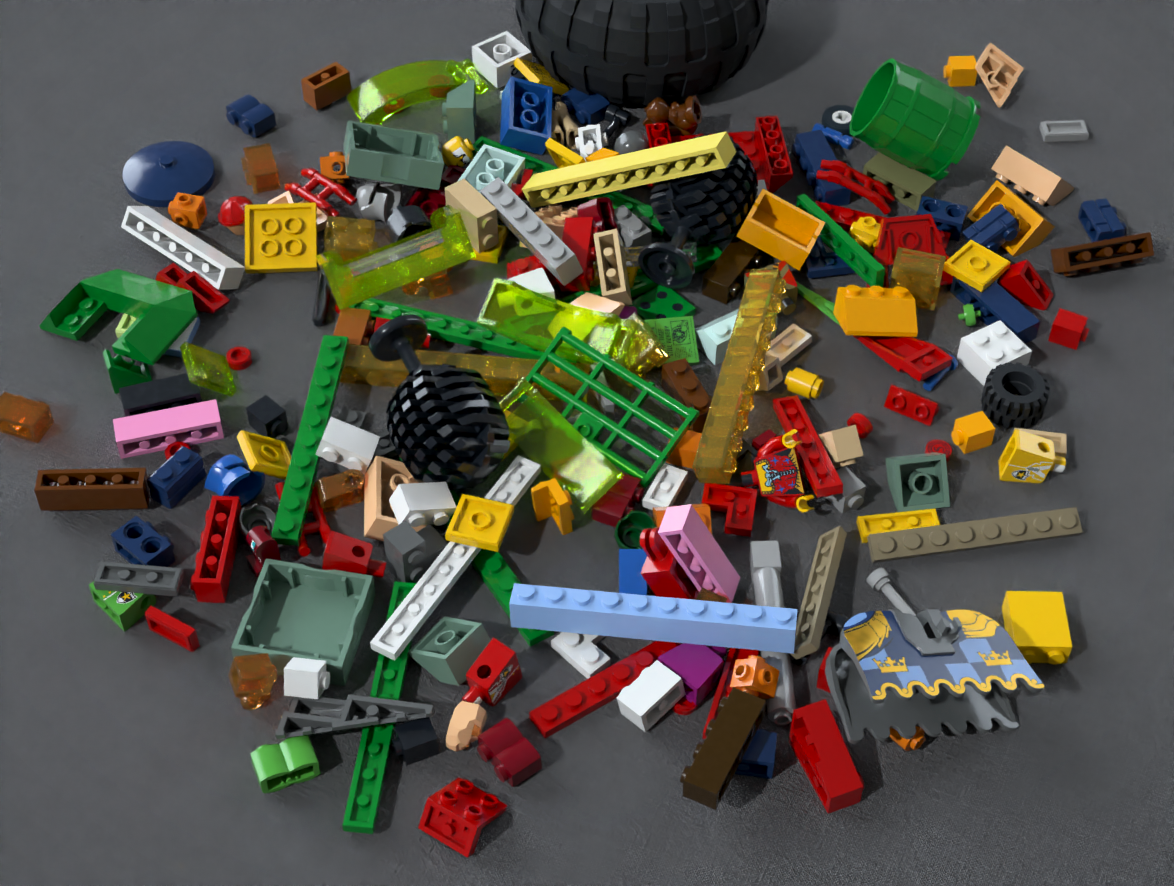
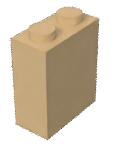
[445,179,499,254]

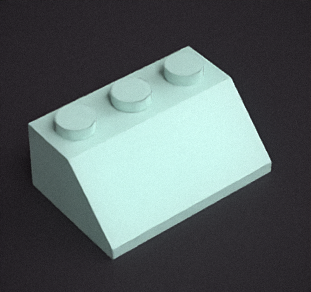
[457,144,525,218]
[695,302,777,365]

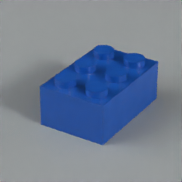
[500,76,552,155]

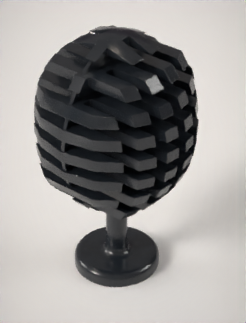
[638,134,758,289]
[369,315,510,490]

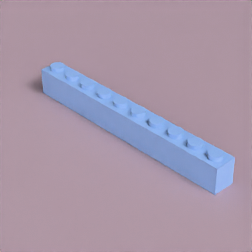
[509,583,797,654]

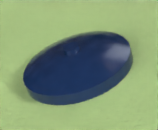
[122,141,215,207]

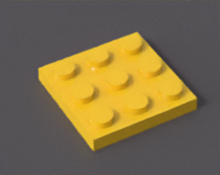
[245,202,318,274]

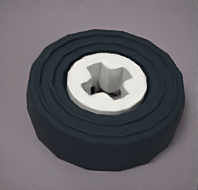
[822,105,854,136]

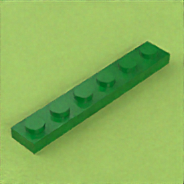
[796,194,885,287]

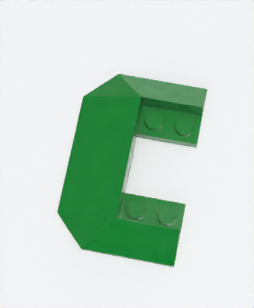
[39,269,197,365]

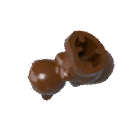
[643,96,702,136]

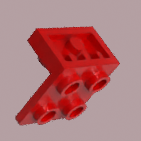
[418,778,507,858]

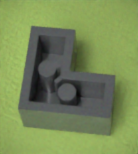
[383,521,448,583]

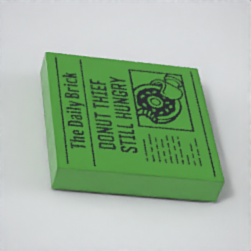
[643,316,699,369]

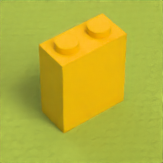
[1002,591,1072,665]

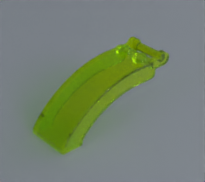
[347,59,489,125]
[476,278,641,367]
[499,376,623,513]

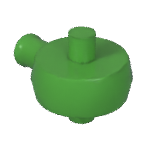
[958,304,981,327]

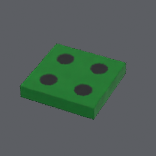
[629,285,696,320]

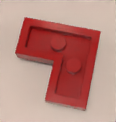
[701,482,757,537]

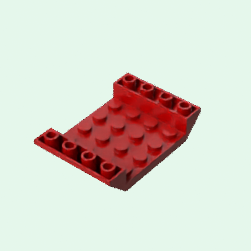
[645,116,793,193]

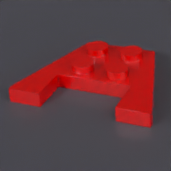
[866,214,953,288]

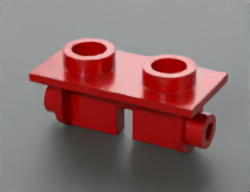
[884,384,940,426]

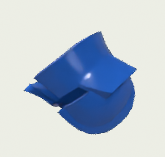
[204,454,265,507]

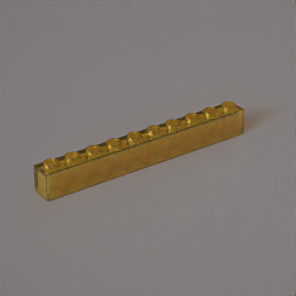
[692,269,786,484]
[340,344,590,403]

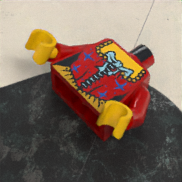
[741,429,814,512]

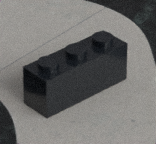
[119,371,202,417]

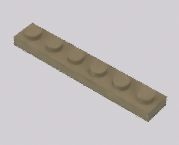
[790,526,847,660]

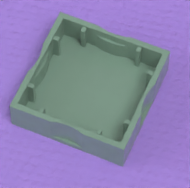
[343,121,444,190]
[231,558,376,686]

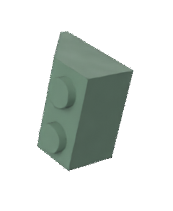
[442,80,477,143]
[886,452,950,512]
[408,617,491,686]

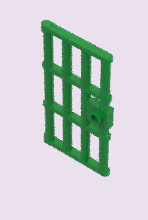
[511,327,700,488]

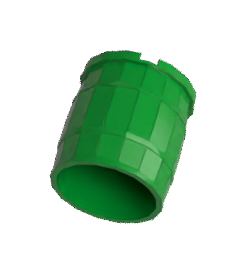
[849,58,981,181]

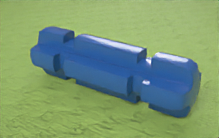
[812,123,854,149]

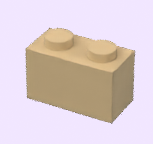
[818,425,864,468]

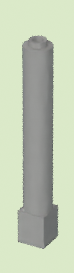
[749,541,796,725]

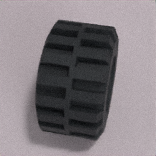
[981,362,1050,429]

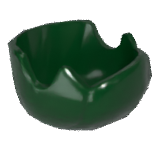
[614,511,656,549]

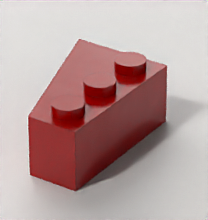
[788,699,864,814]

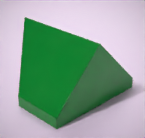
[103,349,152,394]

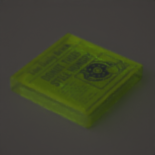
[180,342,237,397]

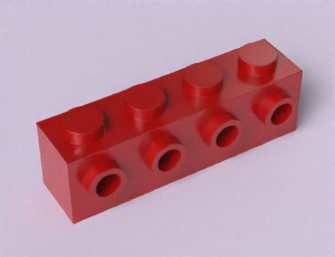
[190,496,242,603]

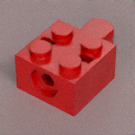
[640,527,699,600]

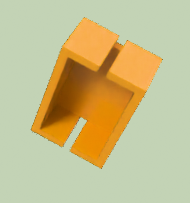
[736,189,825,270]

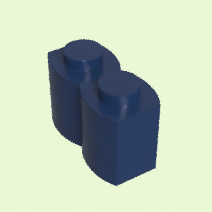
[561,87,610,125]
[226,94,276,137]

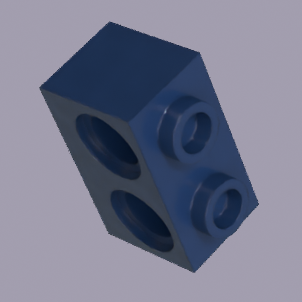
[916,196,968,241]
[111,516,175,567]

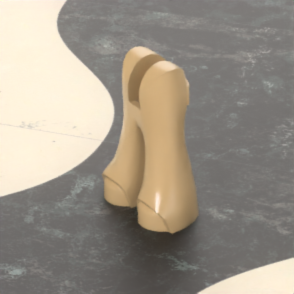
[546,102,579,149]

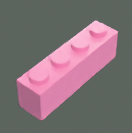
[113,399,224,459]
[658,504,740,603]

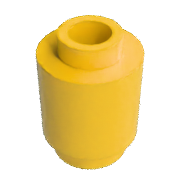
[784,367,824,399]

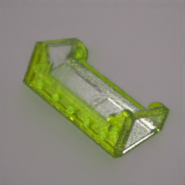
[316,205,476,310]

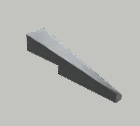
[275,694,435,739]

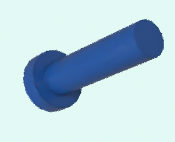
[923,354,958,391]

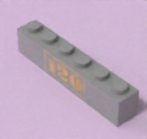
[480,177,583,286]

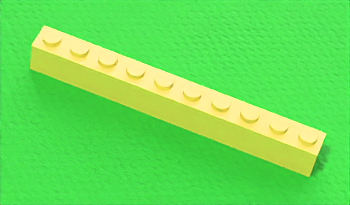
[522,131,736,208]

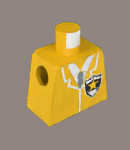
[998,429,1066,483]

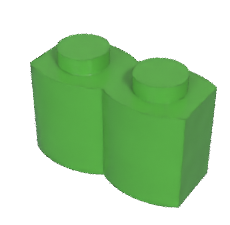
[250,735,320,793]

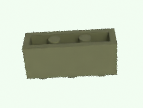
[863,152,936,211]

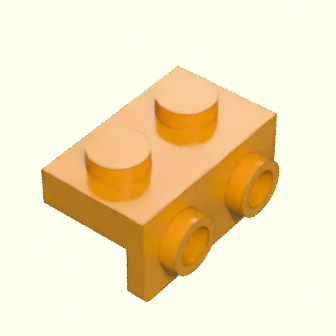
[531,478,574,535]

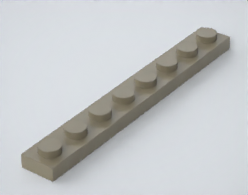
[867,507,1083,563]

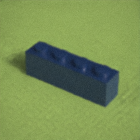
[792,130,851,206]
[950,276,1040,344]

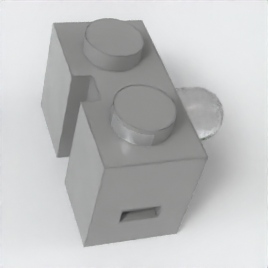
[614,205,652,256]

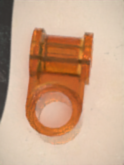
[313,469,364,512]

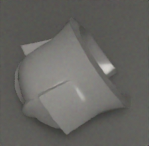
[356,181,402,223]

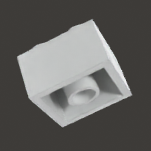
[472,31,532,89]
[956,320,1032,386]

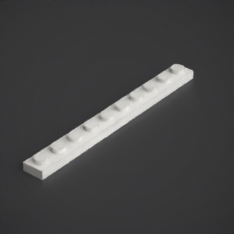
[370,455,541,661]

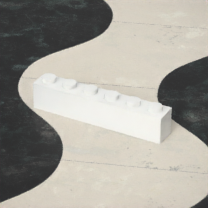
[121,206,245,290]

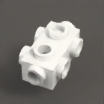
[575,124,609,162]

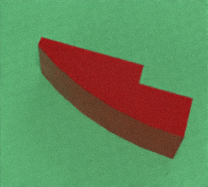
[155,262,230,314]

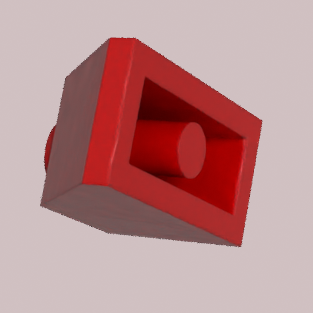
[997,259,1054,311]

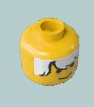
[441,136,475,168]

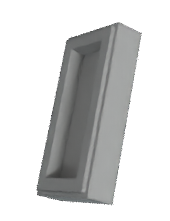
[1039,120,1089,142]

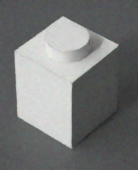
[284,657,330,699]

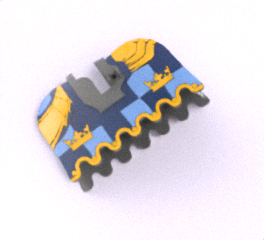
[825,609,1045,744]

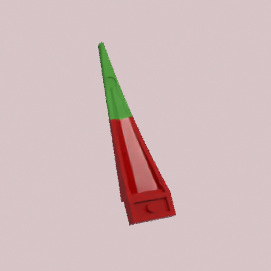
[796,282,953,382]

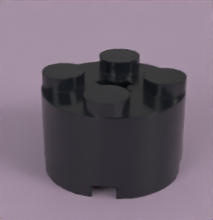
[383,205,439,260]

